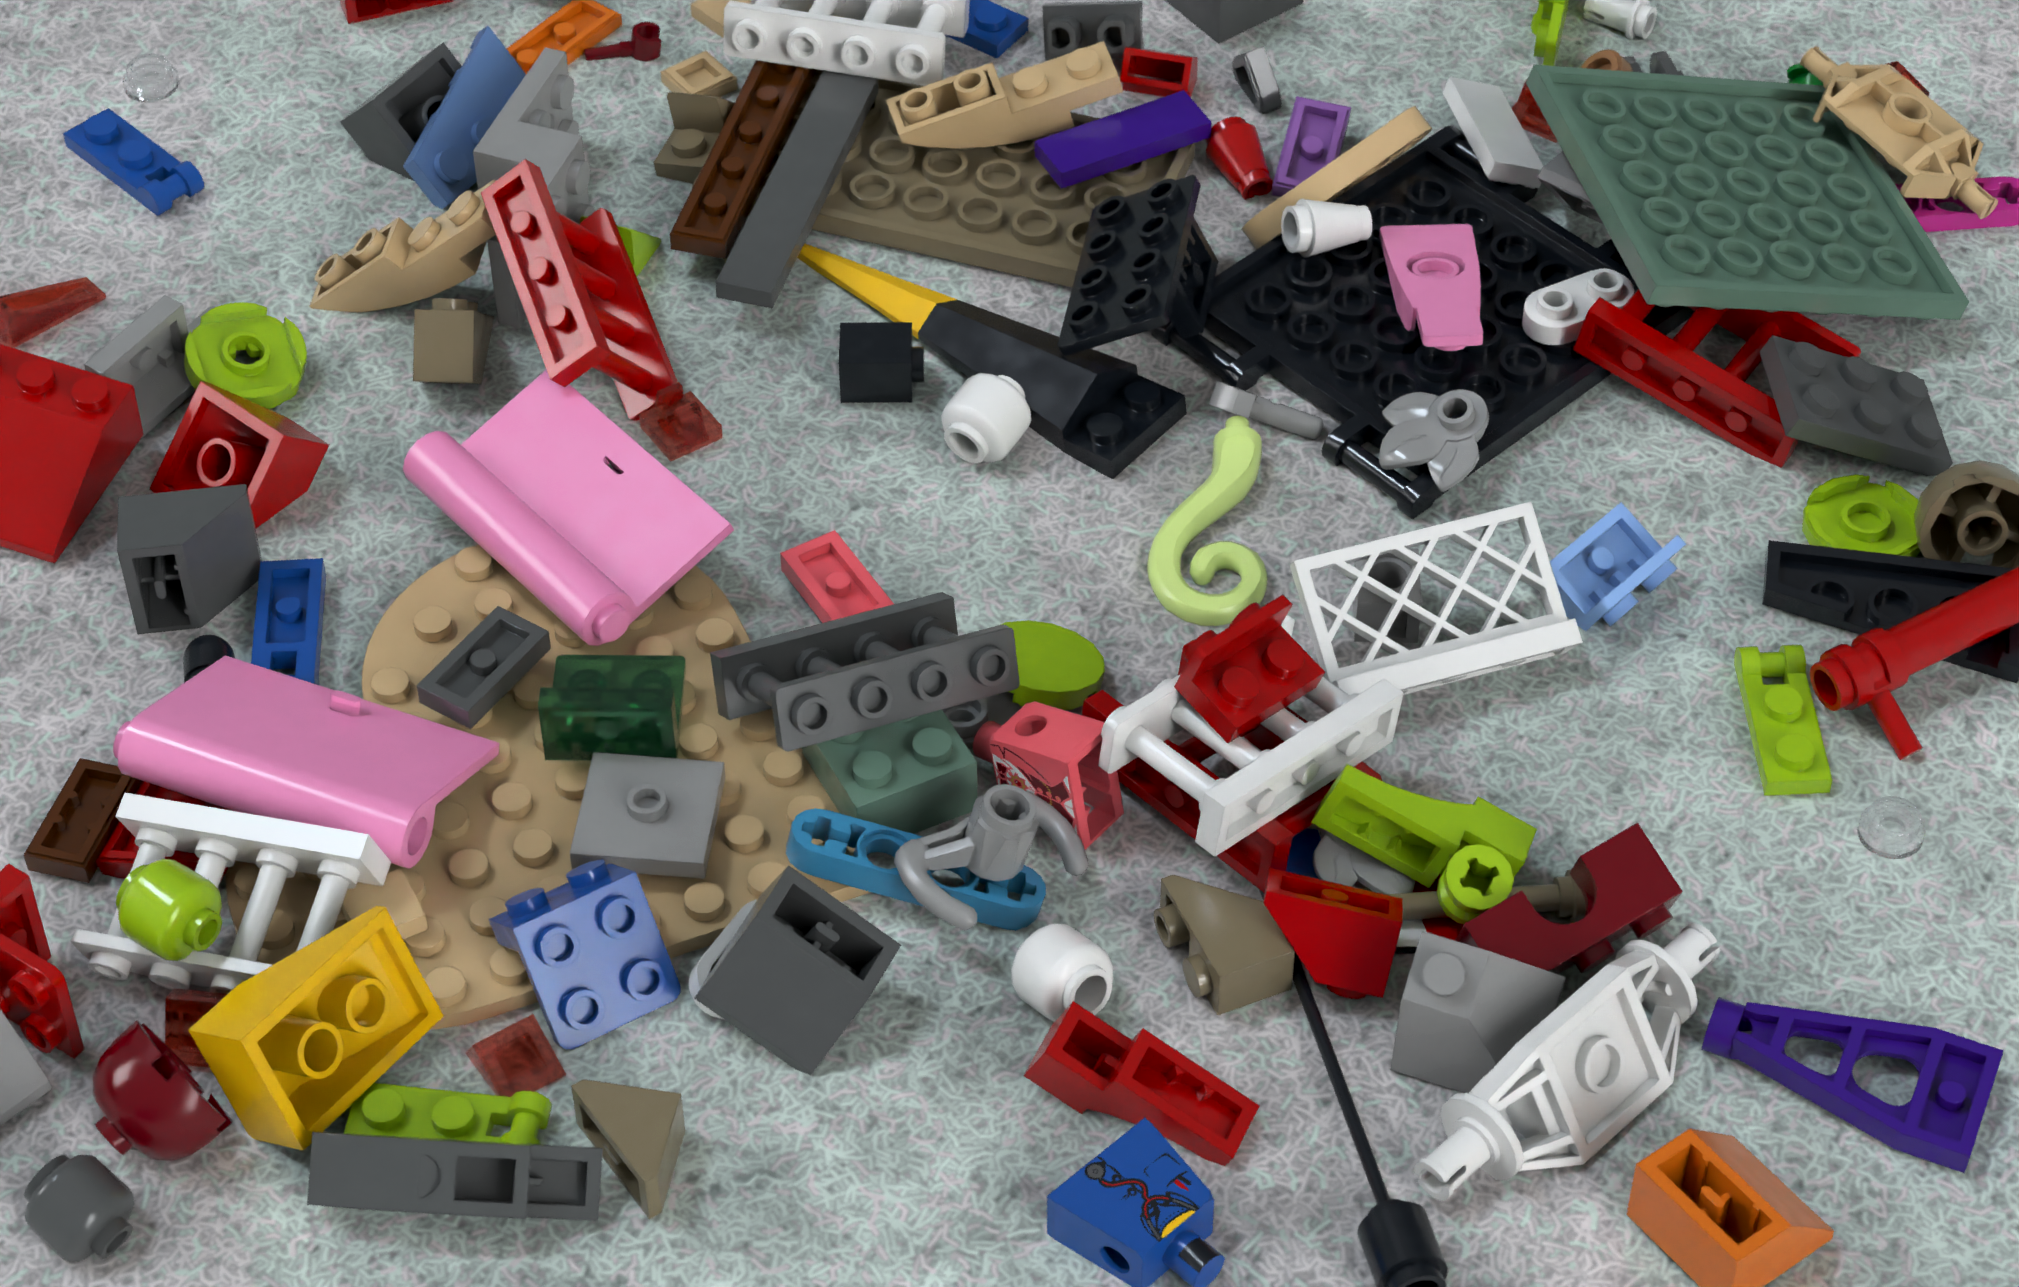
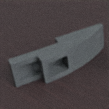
[307,1132,603,1221]

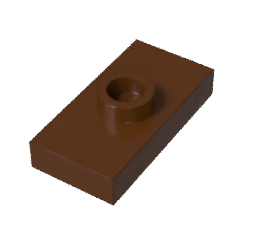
[23,758,143,883]

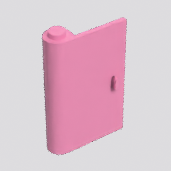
[403,370,734,646]
[113,655,500,869]

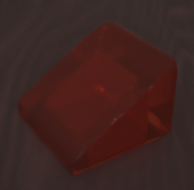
[465,1014,566,1097]

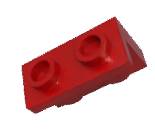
[1174,595,1325,743]

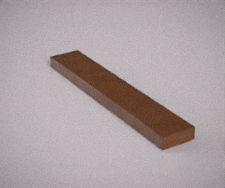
[670,60,817,259]

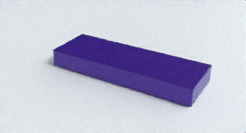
[1035,90,1212,189]

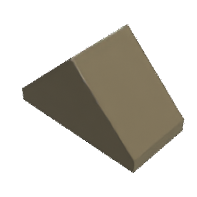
[571,1079,685,1219]

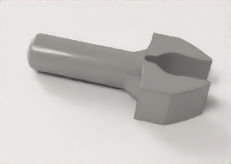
[1209,381,1323,440]

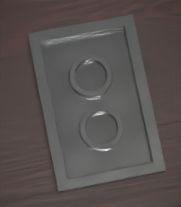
[1760,335,1953,476]

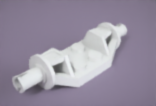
[1413,923,1720,1201]

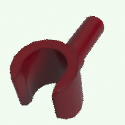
[584,22,662,61]

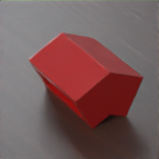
[1120,47,1198,97]

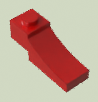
[1023,1001,1260,1166]

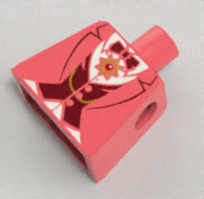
[973,702,1124,850]

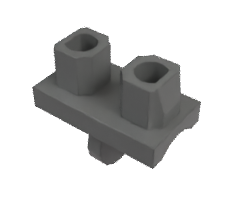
[1042,1,1144,60]

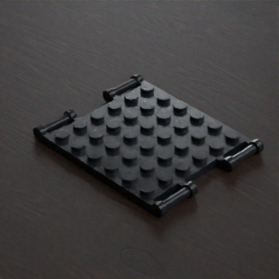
[1151,125,1695,519]

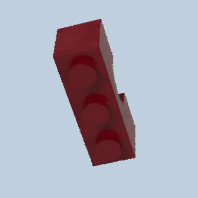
[1455,822,1683,974]

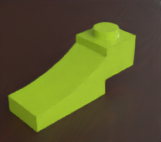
[1311,764,1537,888]

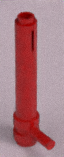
[1810,567,2019,760]

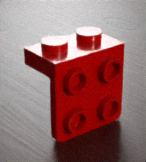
[0,864,84,1059]

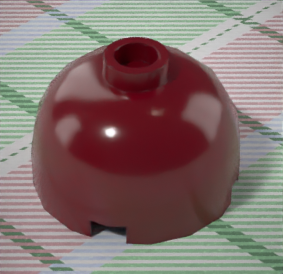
[93,1020,233,1161]

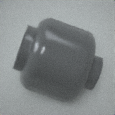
[24,1155,134,1262]

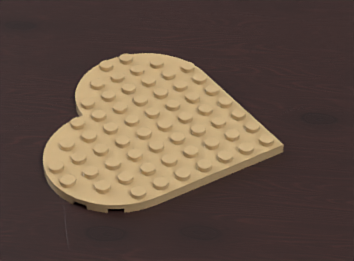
[226,545,871,1030]

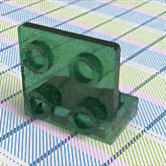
[538,655,686,761]

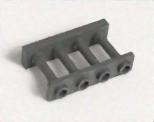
[710,592,1020,752]

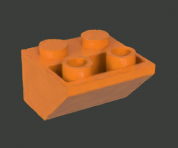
[1626,1128,1834,1287]

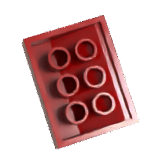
[0,344,144,564]

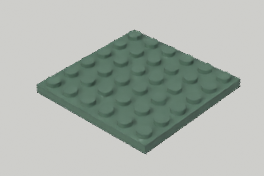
[1526,65,1969,320]

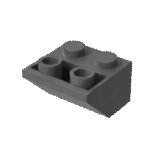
[117,484,262,635]
[694,865,901,1075]

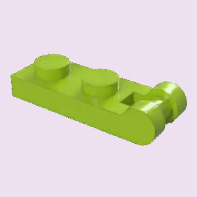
[1734,644,1832,795]
[344,1083,552,1144]

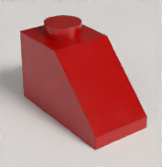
[1264,868,1403,999]

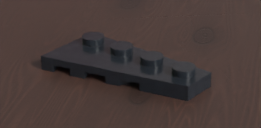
[1762,540,2019,683]

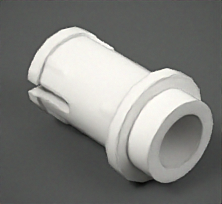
[1583,0,1657,40]

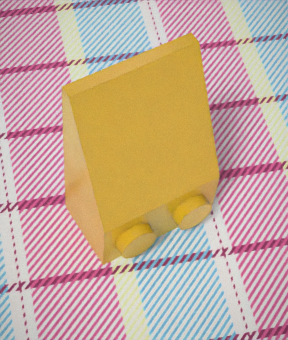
[188,906,444,1151]

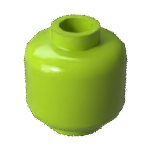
[116,859,222,961]

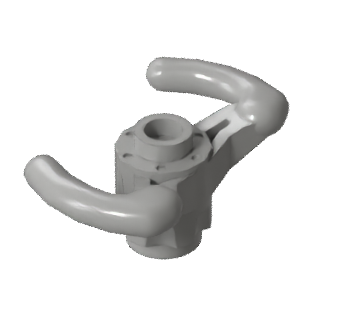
[894,784,1088,931]

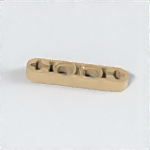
[1242,106,1432,249]

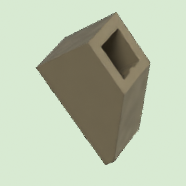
[413,298,494,384]
[1154,875,1295,1015]

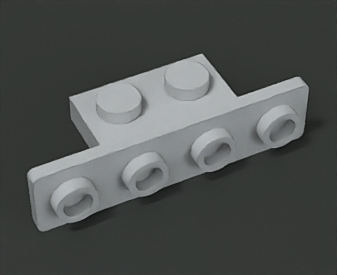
[84,295,242,441]

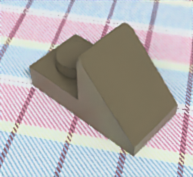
[653,92,734,184]

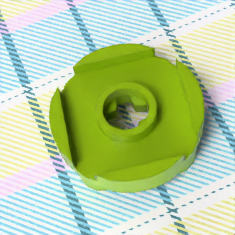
[184,302,307,409]

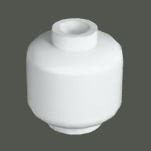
[941,373,1031,464]
[1011,924,1113,1022]

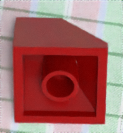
[149,381,329,528]

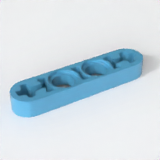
[786,808,1046,931]

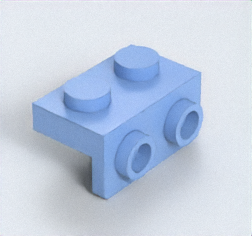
[1550,502,1686,631]

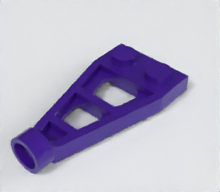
[1701,997,2004,1173]

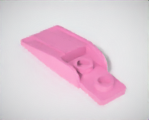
[1380,224,1483,351]

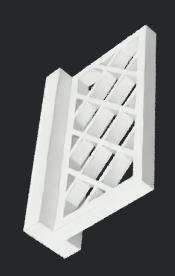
[1290,502,1583,696]

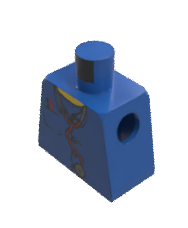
[1047,1118,1224,1287]

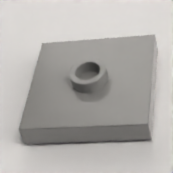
[570,752,725,879]

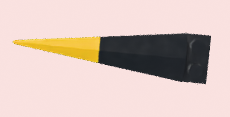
[797,243,1187,479]

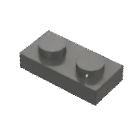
[417,606,551,729]

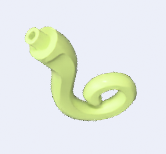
[1147,416,1267,626]

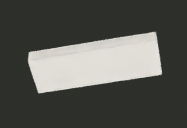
[1443,76,1544,189]

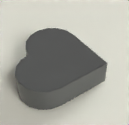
[1232,46,1282,114]

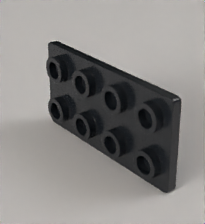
[1057,175,1219,356]

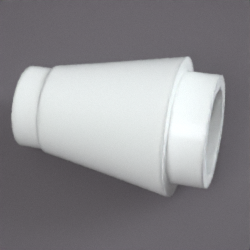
[1281,199,1372,257]

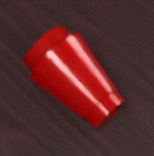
[1205,117,1273,200]

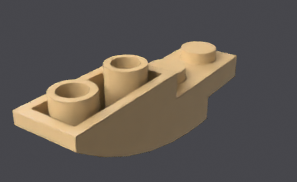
[886,41,1123,149]
[309,180,496,313]

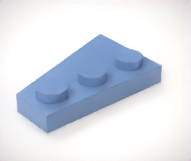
[403,26,526,209]

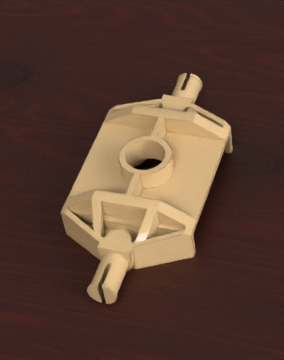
[1800,46,1998,219]

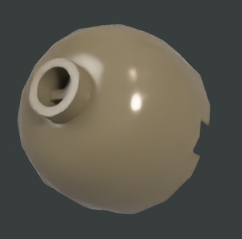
[1914,460,2019,568]

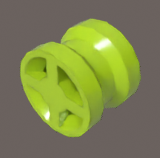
[1437,844,1514,924]

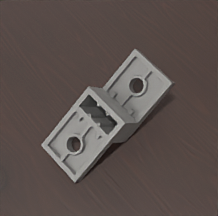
[473,47,595,328]

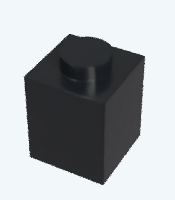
[839,322,924,403]

